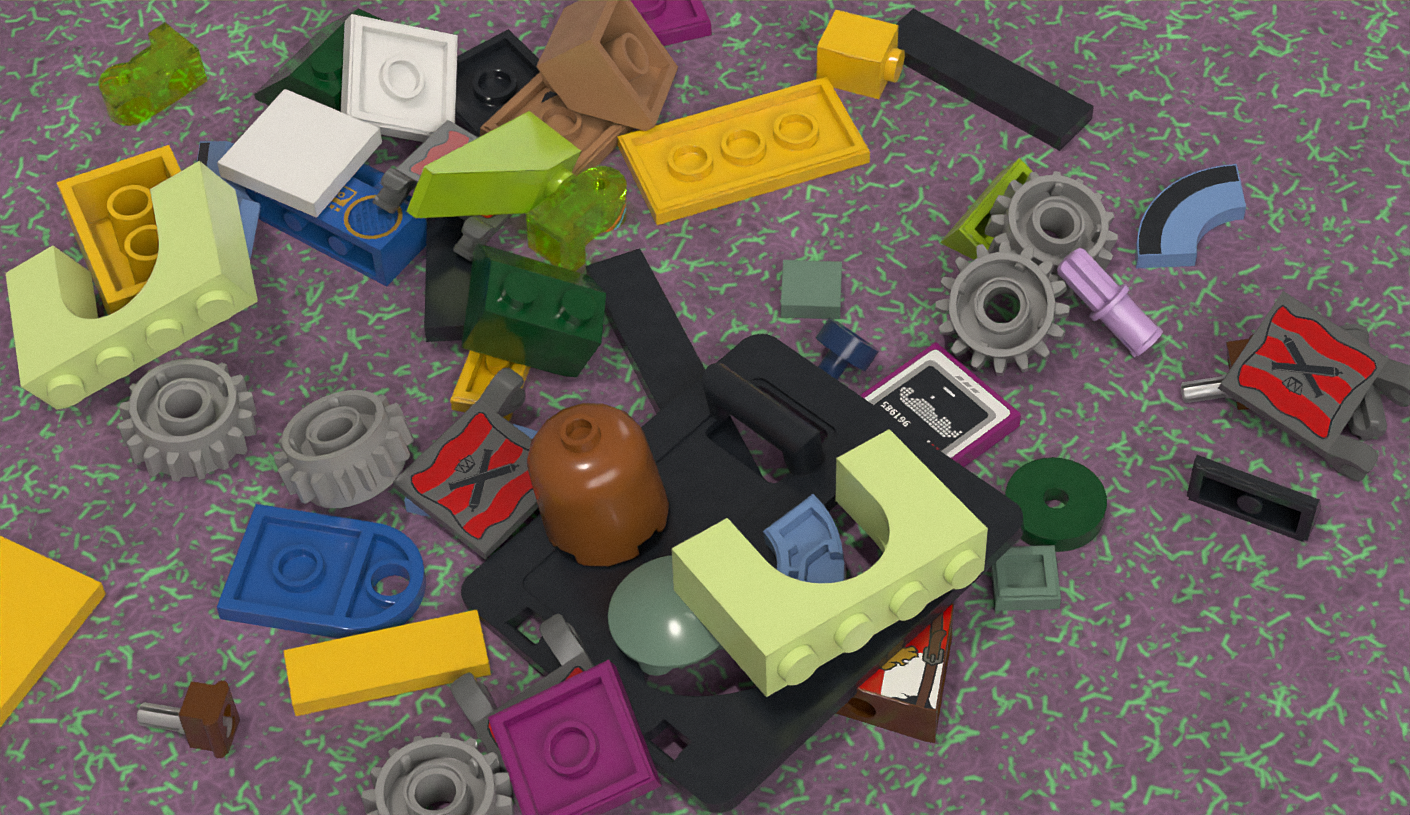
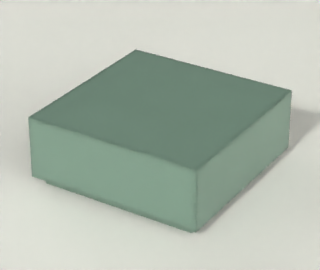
[781,260,842,319]
[990,545,1061,611]

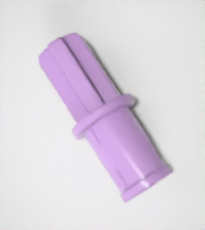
[1057,248,1163,357]

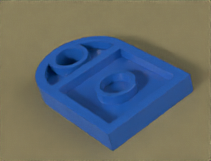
[216,504,426,639]

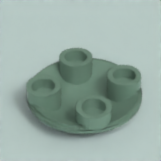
[608,555,724,676]

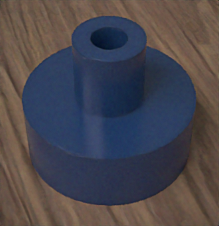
[815,317,879,380]

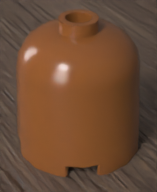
[527,403,669,566]

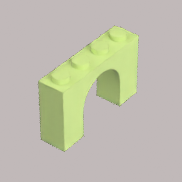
[5,161,258,410]
[672,429,988,697]

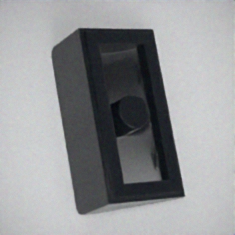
[1187,455,1321,542]

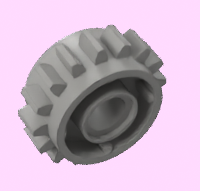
[985,171,1118,297]
[935,241,1070,376]
[118,357,257,482]
[274,390,414,508]
[361,732,514,815]

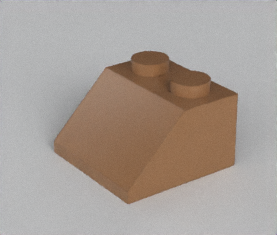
[536,0,678,131]

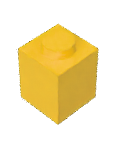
[816,10,905,99]

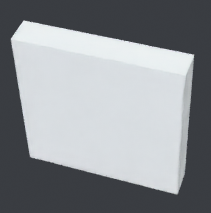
[341,14,458,142]
[217,89,382,218]

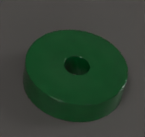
[1005,457,1107,552]

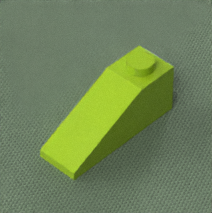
[406,111,581,218]

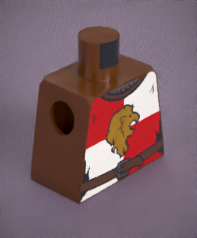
[835,603,954,743]

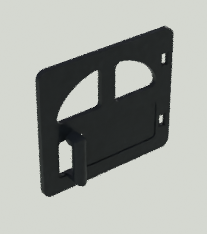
[461,334,1024,813]

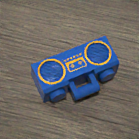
[245,163,427,287]

